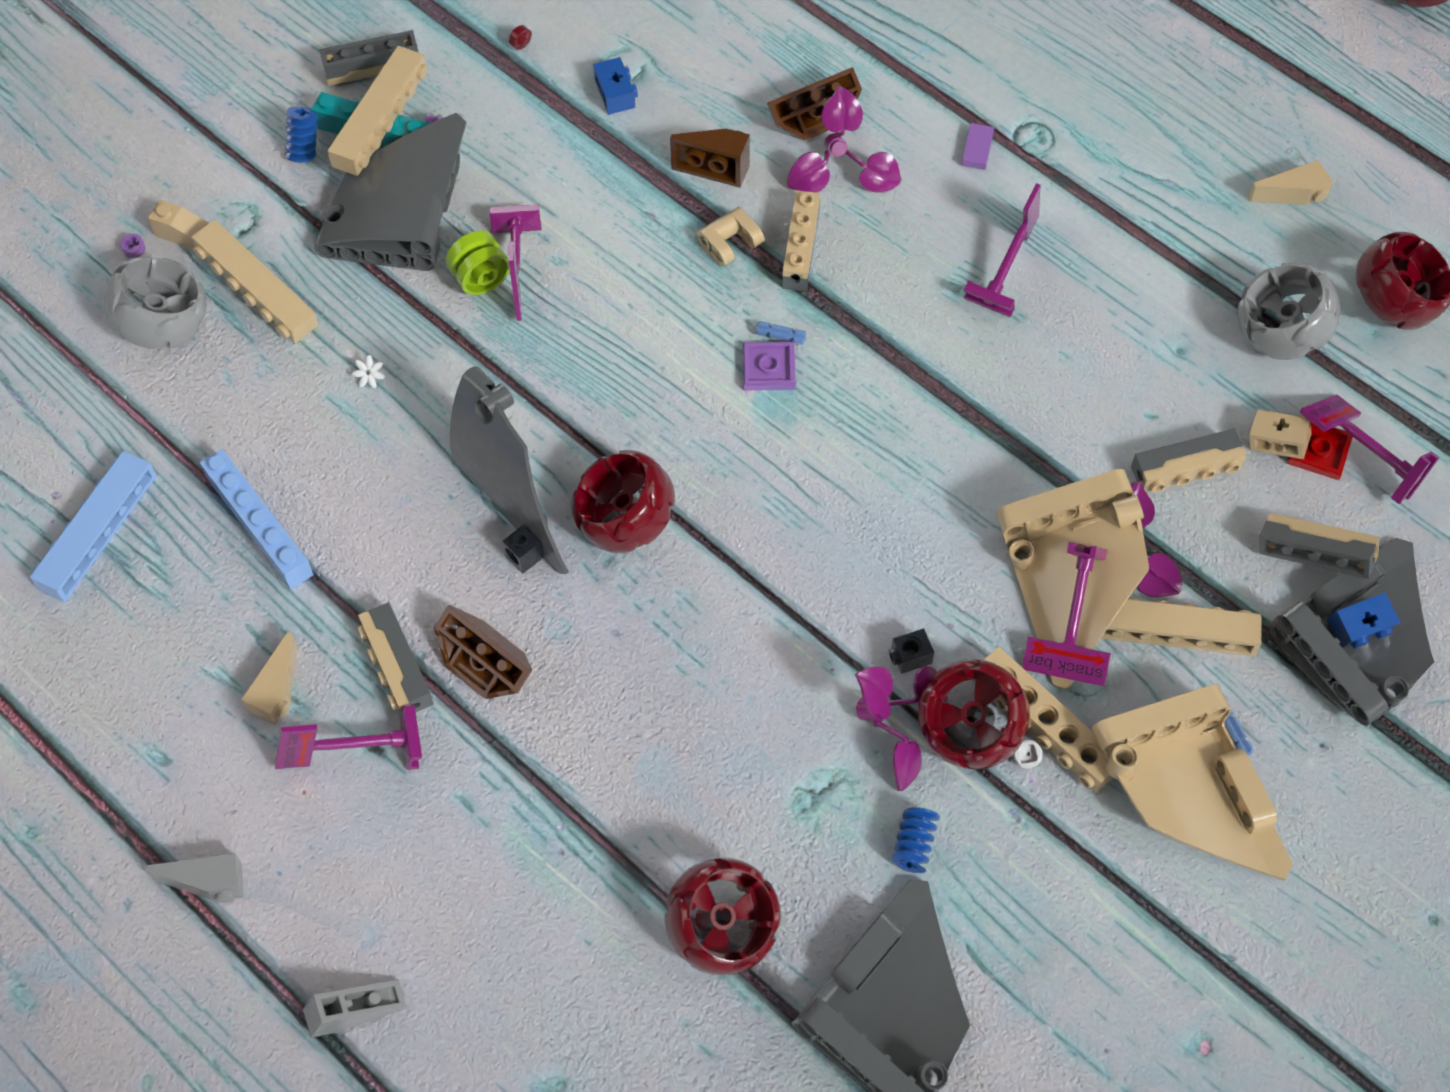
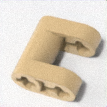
[696,207,765,267]

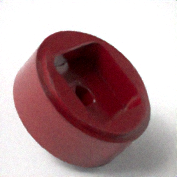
[509,25,532,50]

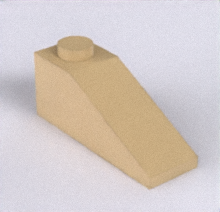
[1248,160,1333,205]
[148,200,209,248]
[241,632,298,725]

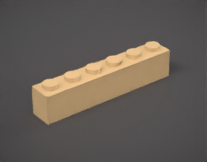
[327,46,427,176]
[192,220,318,344]
[1101,598,1262,656]

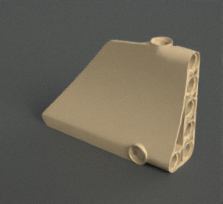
[996,469,1149,689]

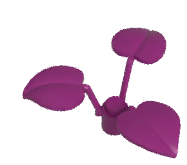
[787,86,901,193]
[1131,481,1182,598]
[855,666,937,791]

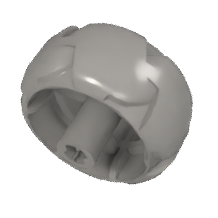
[104,256,207,349]
[1237,262,1341,360]

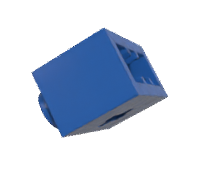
[593,57,638,115]
[1327,592,1401,649]

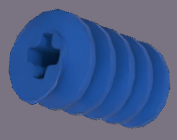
[285,106,318,163]
[891,808,940,873]

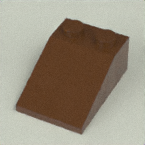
[670,128,750,188]

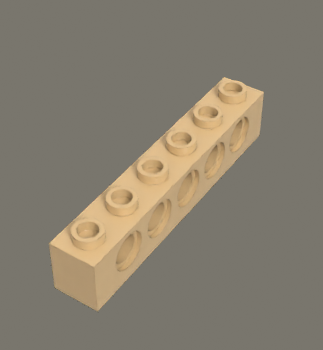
[974,646,1124,794]

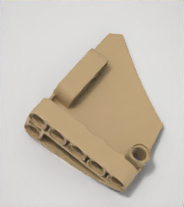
[1092,684,1293,881]

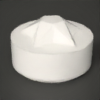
[1013,740,1043,768]

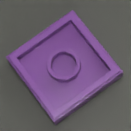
[743,342,796,391]

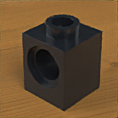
[502,525,543,574]
[889,628,934,674]

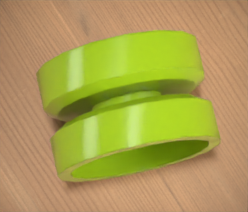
[445,230,510,296]

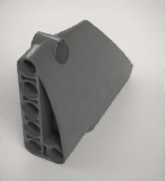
[315,113,466,271]
[450,366,569,574]
[1268,538,1434,726]
[792,880,970,1092]

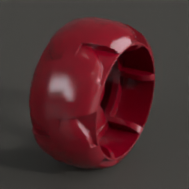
[1356,231,1450,330]
[571,450,675,554]
[918,659,1030,770]
[664,858,781,975]

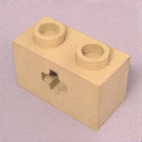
[1249,410,1311,459]

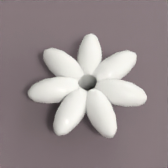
[352,355,385,389]

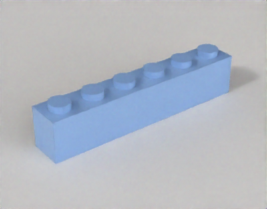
[200,449,313,590]
[30,451,156,603]

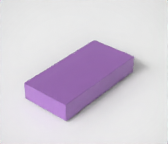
[962,123,994,170]

